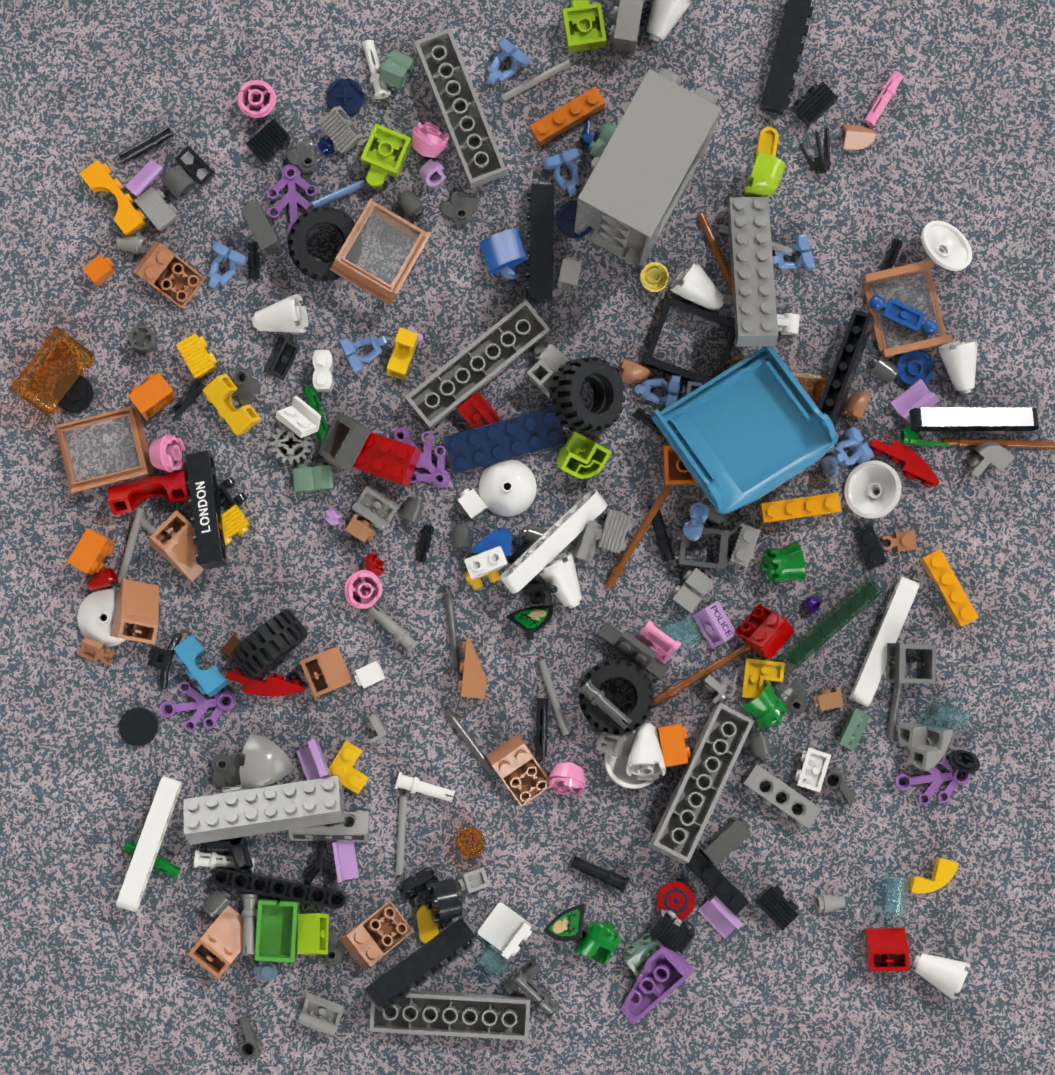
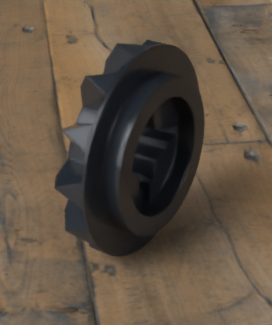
[948,750,980,775]

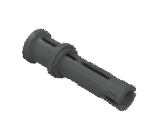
[578,679,632,730]
[511,970,560,1019]

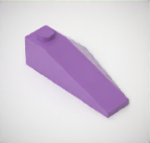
[620,946,694,1025]

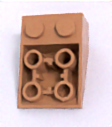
[132,241,206,309]
[149,510,204,582]
[110,578,159,645]
[458,638,487,699]
[486,734,549,807]
[339,900,414,971]
[188,905,257,979]

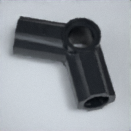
[206,837,254,872]

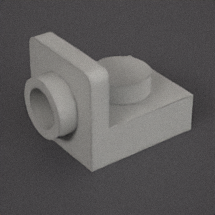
[703,674,727,705]
[368,714,389,745]
[596,731,626,758]
[456,867,490,894]

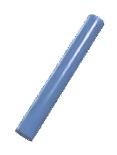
[311,180,366,209]

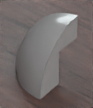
[897,723,953,771]
[239,734,294,789]

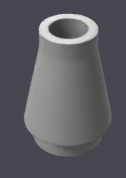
[117,236,147,255]
[815,894,845,914]

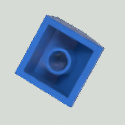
[471,527,513,558]

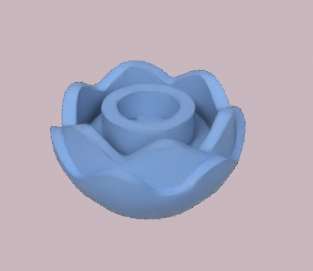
[500,265,520,280]

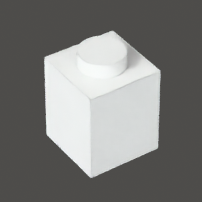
[458,488,487,519]
[354,661,386,688]

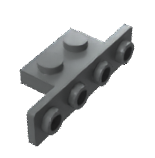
[597,622,669,681]

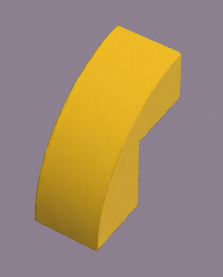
[386,327,418,381]
[908,857,959,893]

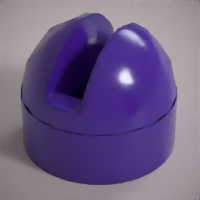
[804,596,821,613]

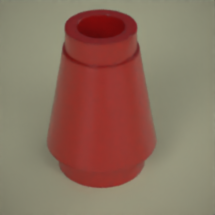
[86,567,117,591]

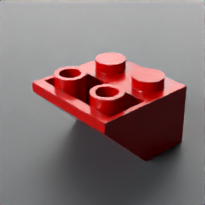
[735,604,794,660]
[865,928,910,972]

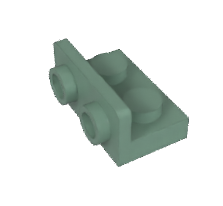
[836,708,870,751]
[621,933,664,978]

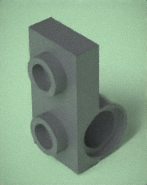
[823,766,857,805]
[238,1015,264,1059]

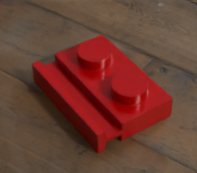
[456,391,502,428]

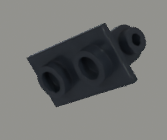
[397,867,439,900]

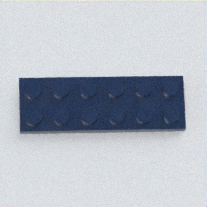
[443,406,566,474]

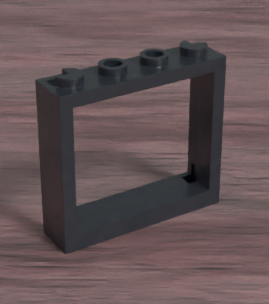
[643,296,736,385]

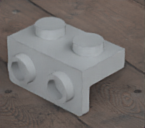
[352,485,400,529]
[573,520,603,563]
[297,993,345,1036]

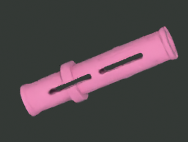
[864,71,904,127]

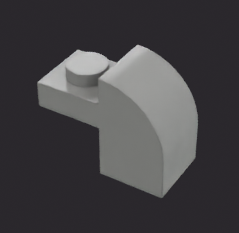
[529,340,570,374]
[967,442,1015,477]

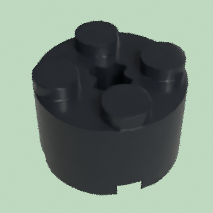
[425,878,463,923]

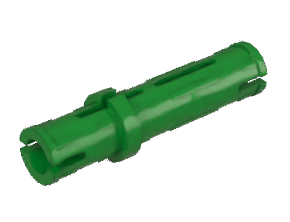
[303,385,328,444]
[123,841,181,879]

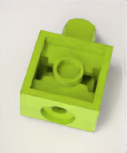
[562,0,607,53]
[360,123,412,189]

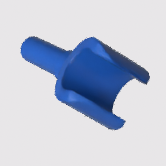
[582,118,594,146]

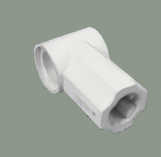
[777,313,800,336]

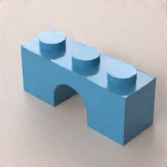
[173,634,229,697]

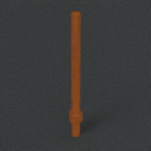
[697,213,733,301]
[942,436,1055,449]
[604,486,671,589]
[653,644,752,705]

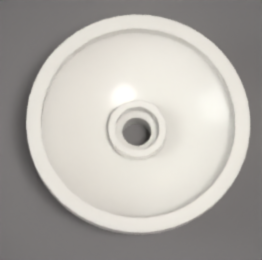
[921,221,972,271]
[479,459,537,517]
[844,460,901,519]
[77,589,126,647]
[604,731,655,789]

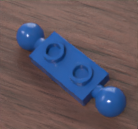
[869,295,938,335]

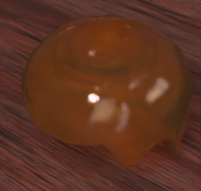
[455,826,485,858]

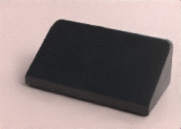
[263,337,300,381]

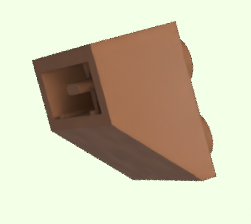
[300,646,353,698]

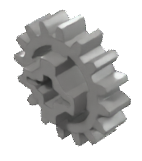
[270,424,313,465]

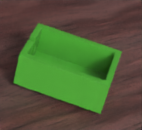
[255,898,300,963]

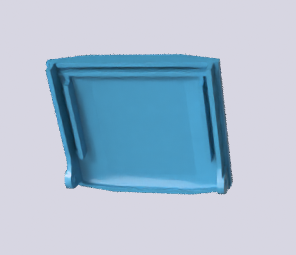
[651,346,838,514]

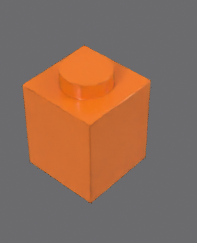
[82,254,115,286]

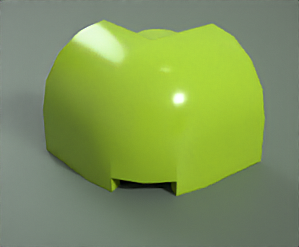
[743,151,786,199]
[557,432,612,479]

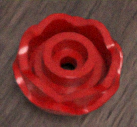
[364,553,385,576]

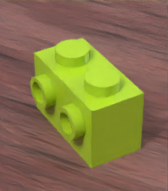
[296,913,329,955]

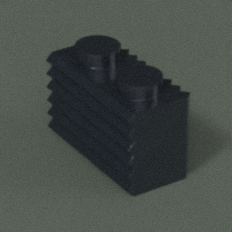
[793,81,838,128]
[246,118,291,164]
[754,884,799,931]
[649,909,695,954]

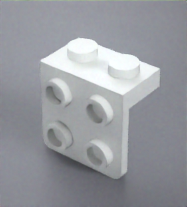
[478,902,532,959]

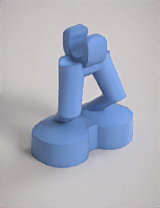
[487,37,531,86]
[542,148,580,198]
[773,233,815,271]
[208,241,248,290]
[339,335,387,374]
[634,375,681,408]
[829,427,874,467]
[682,502,709,541]

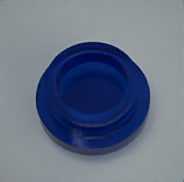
[317,137,335,156]

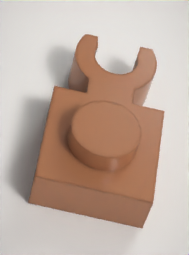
[881,530,917,552]
[79,637,115,665]

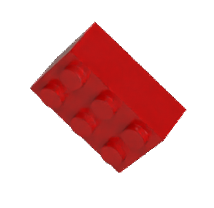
[352,432,421,487]

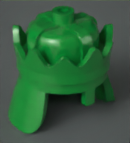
[760,541,806,584]
[738,680,787,729]
[574,921,622,965]

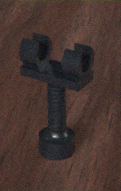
[219,477,247,506]

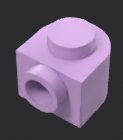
[419,159,447,187]

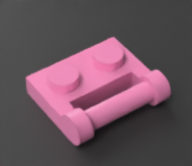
[636,620,681,664]

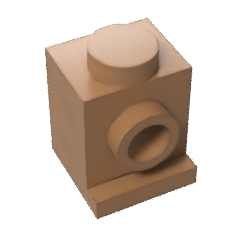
[345,514,377,543]
[812,687,844,711]

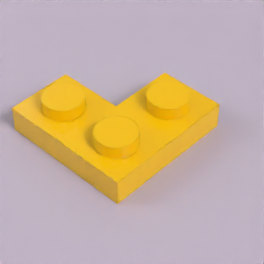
[741,658,785,698]
[328,740,369,794]

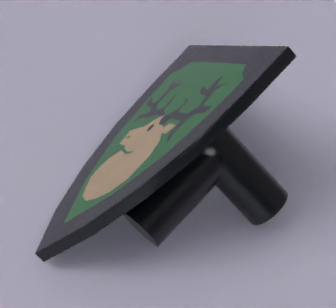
[506,606,553,640]
[543,904,586,942]

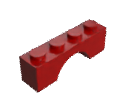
[108,470,190,515]

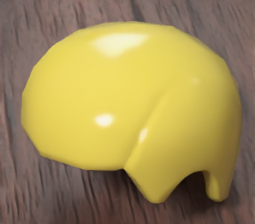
[640,262,669,292]

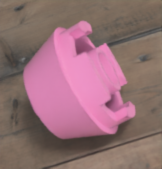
[237,80,276,118]
[412,122,450,158]
[149,434,185,473]
[344,570,382,609]
[547,762,586,796]

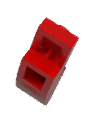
[869,439,940,488]
[226,668,307,697]

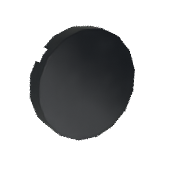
[54,374,94,413]
[119,707,159,746]

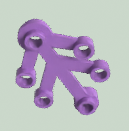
[267,164,317,235]
[394,427,450,488]
[159,681,236,732]
[894,756,971,805]

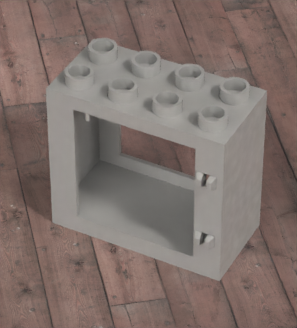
[574,68,721,269]

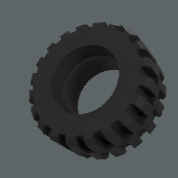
[288,206,362,282]
[549,357,625,433]
[231,609,308,679]
[579,659,654,734]

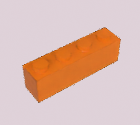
[530,86,606,147]

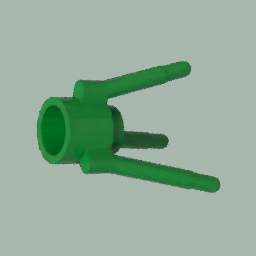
[900,424,950,447]

